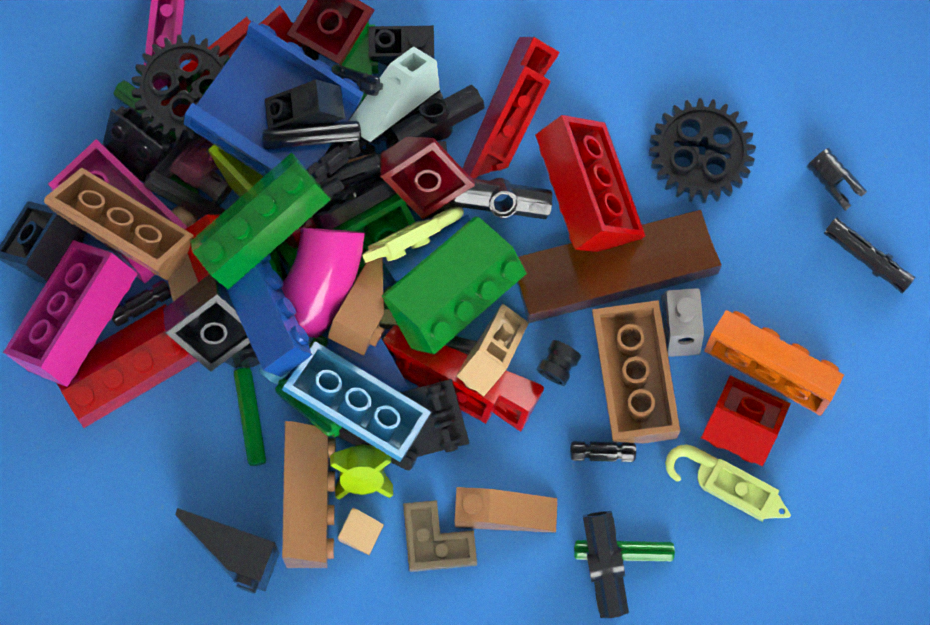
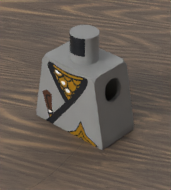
[661,289,704,357]

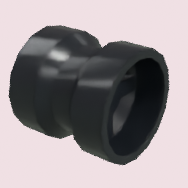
[536,340,581,386]

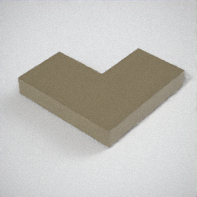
[403,500,477,572]

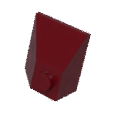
[287,0,375,65]
[381,137,475,219]

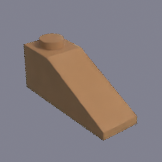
[328,257,384,356]
[455,487,557,533]

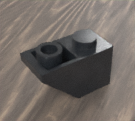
[369,25,434,66]
[265,79,345,129]

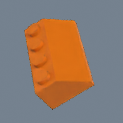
[704,310,844,416]

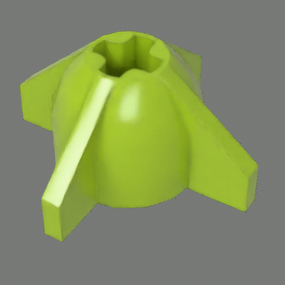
[330,444,393,500]

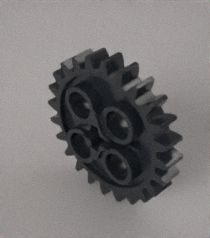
[132,34,229,142]
[649,98,756,203]

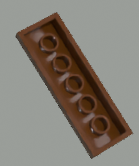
[517,210,722,323]

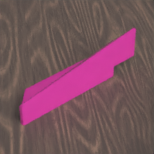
[140,0,185,100]

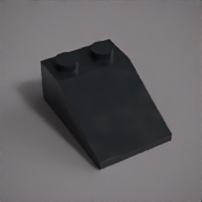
[175,508,280,593]

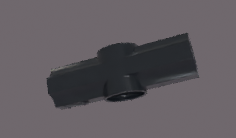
[387,84,485,146]
[450,178,553,219]
[583,511,629,618]

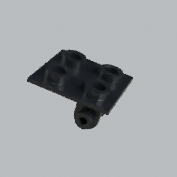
[102,106,172,183]
[399,379,470,457]

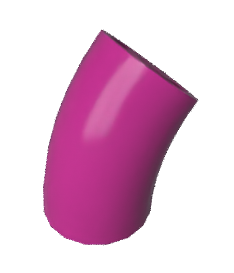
[282,228,365,338]

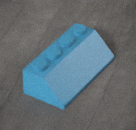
[282,341,431,462]

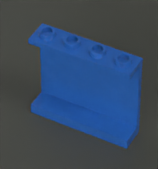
[184,21,364,176]

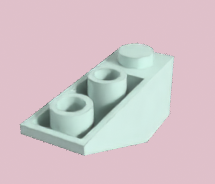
[349,46,440,142]

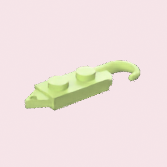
[362,207,464,263]
[665,444,791,522]

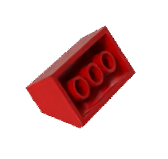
[535,115,646,252]
[57,304,198,428]

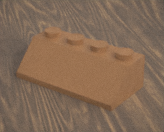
[44,168,194,280]
[592,300,680,444]
[282,421,336,568]

